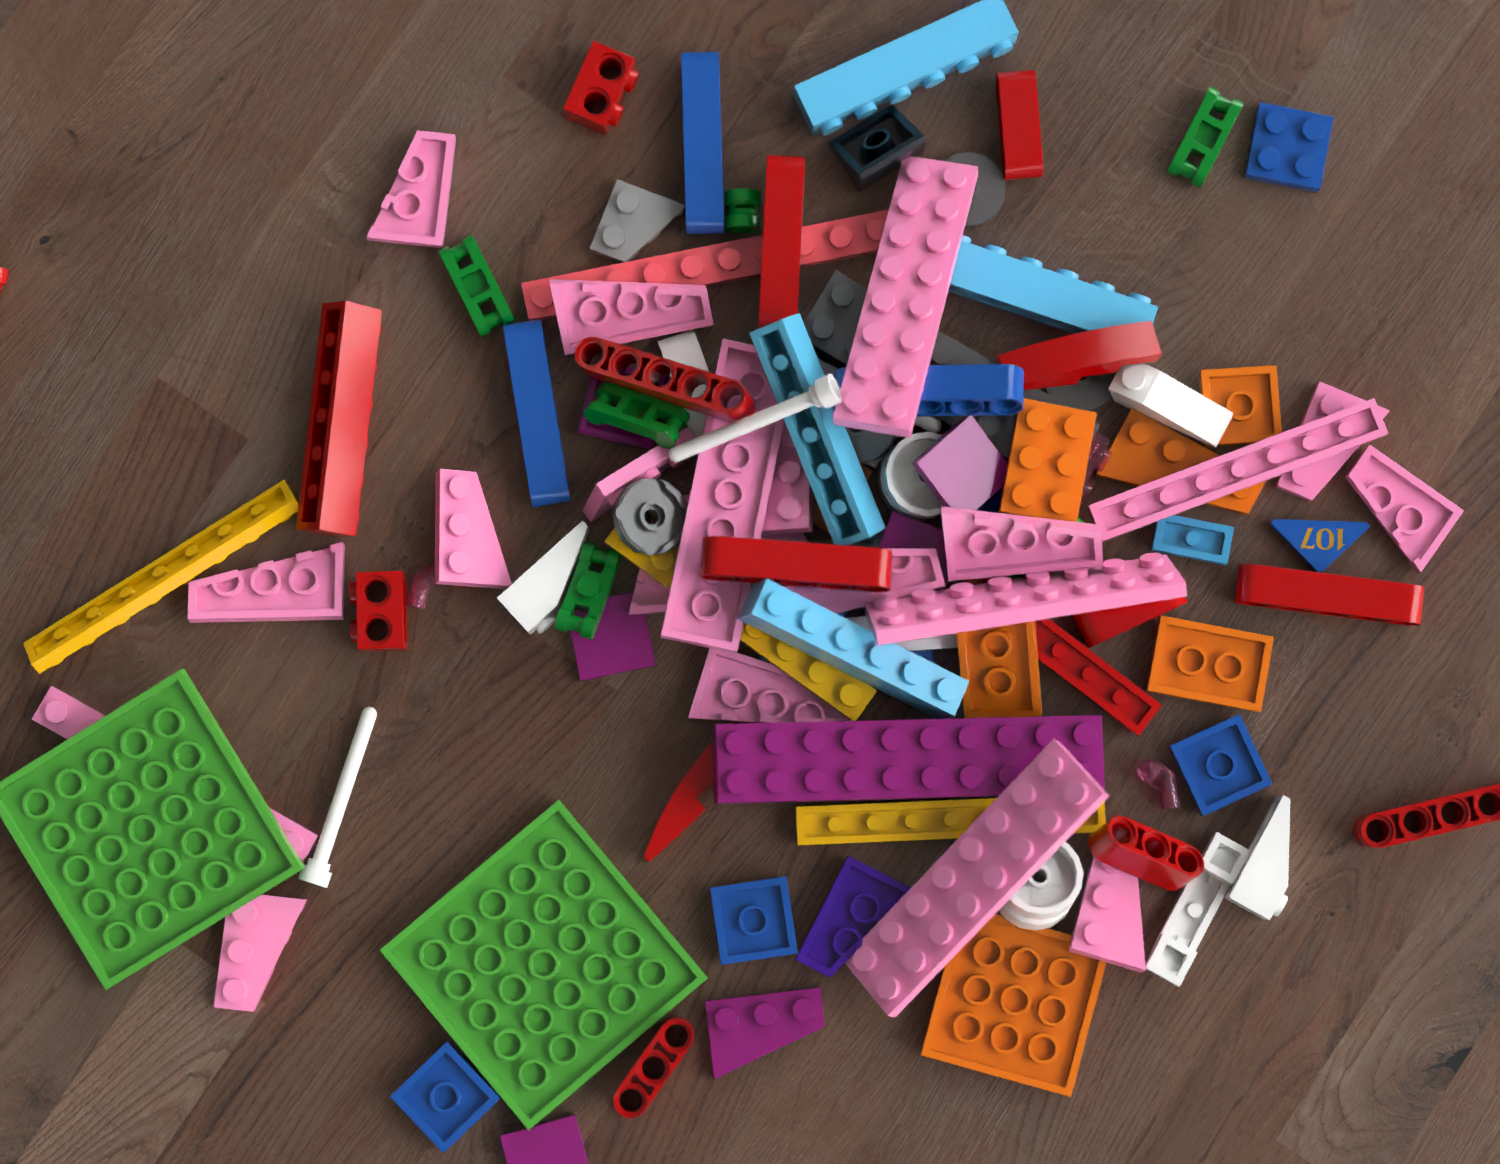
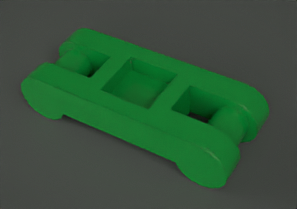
[1167,86,1244,189]
[438,234,515,337]
[583,382,690,449]
[555,541,622,640]

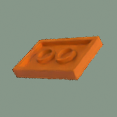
[998,398,1097,522]
[1146,615,1274,713]
[957,621,1042,718]

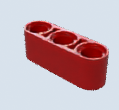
[995,70,1043,180]
[1072,597,1188,649]
[1088,815,1205,891]
[613,1017,694,1118]

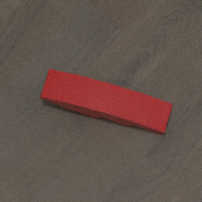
[996,321,1162,390]
[644,722,733,862]

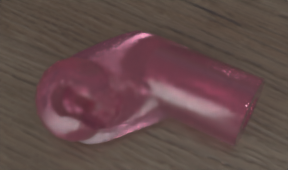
[406,562,449,610]
[1137,759,1181,810]

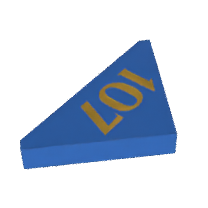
[1269,519,1370,573]

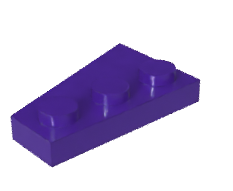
[795,856,910,977]

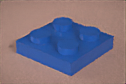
[1244,102,1334,192]
[1168,714,1272,816]
[710,876,798,965]
[390,1041,501,1153]

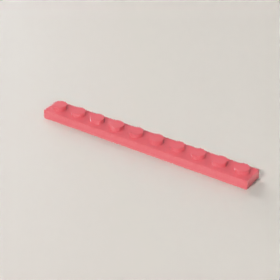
[521,209,889,321]

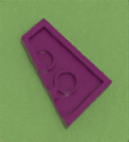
[705,987,825,1079]

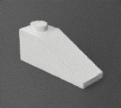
[1108,363,1233,448]
[497,521,590,635]
[1224,795,1290,920]

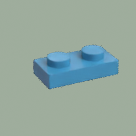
[1150,515,1234,566]

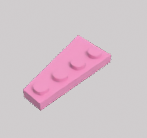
[549,279,714,355]
[941,506,1103,581]
[786,548,945,614]

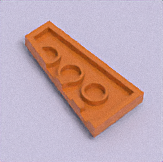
[1095,408,1266,515]

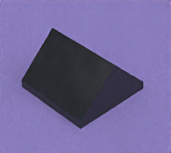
[828,104,926,192]

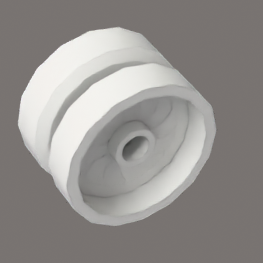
[877,432,943,521]
[998,842,1083,931]

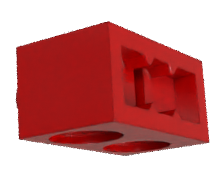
[563,41,640,135]
[349,571,408,652]

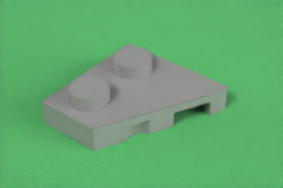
[590,179,685,263]

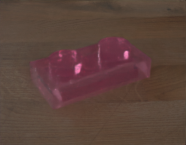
[1080,432,1113,506]

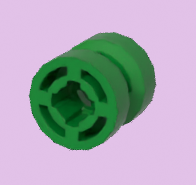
[724,188,762,234]

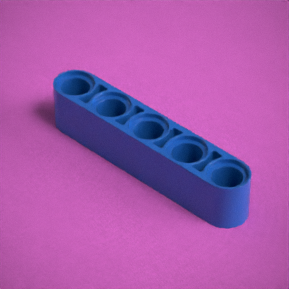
[681,51,724,234]
[503,319,571,508]
[833,364,1024,417]

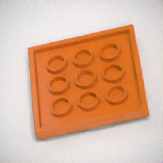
[920,914,1107,1097]

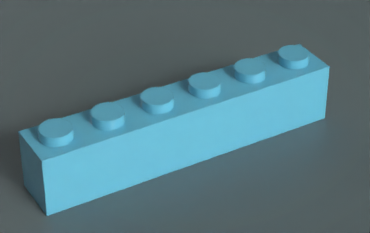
[793,0,1019,135]
[948,235,1158,334]
[749,313,886,546]
[738,579,969,719]

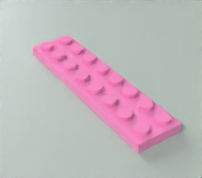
[833,156,978,438]
[660,339,784,653]
[864,553,1187,645]
[845,739,1109,1018]

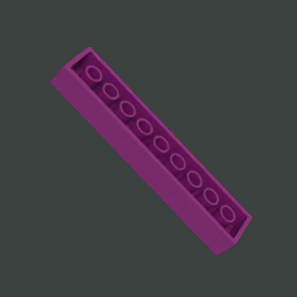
[711,715,1105,804]

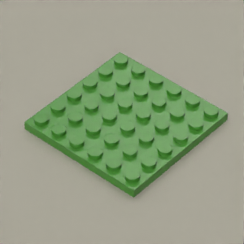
[0,669,306,990]
[380,800,708,1130]

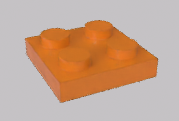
[1198,365,1282,447]

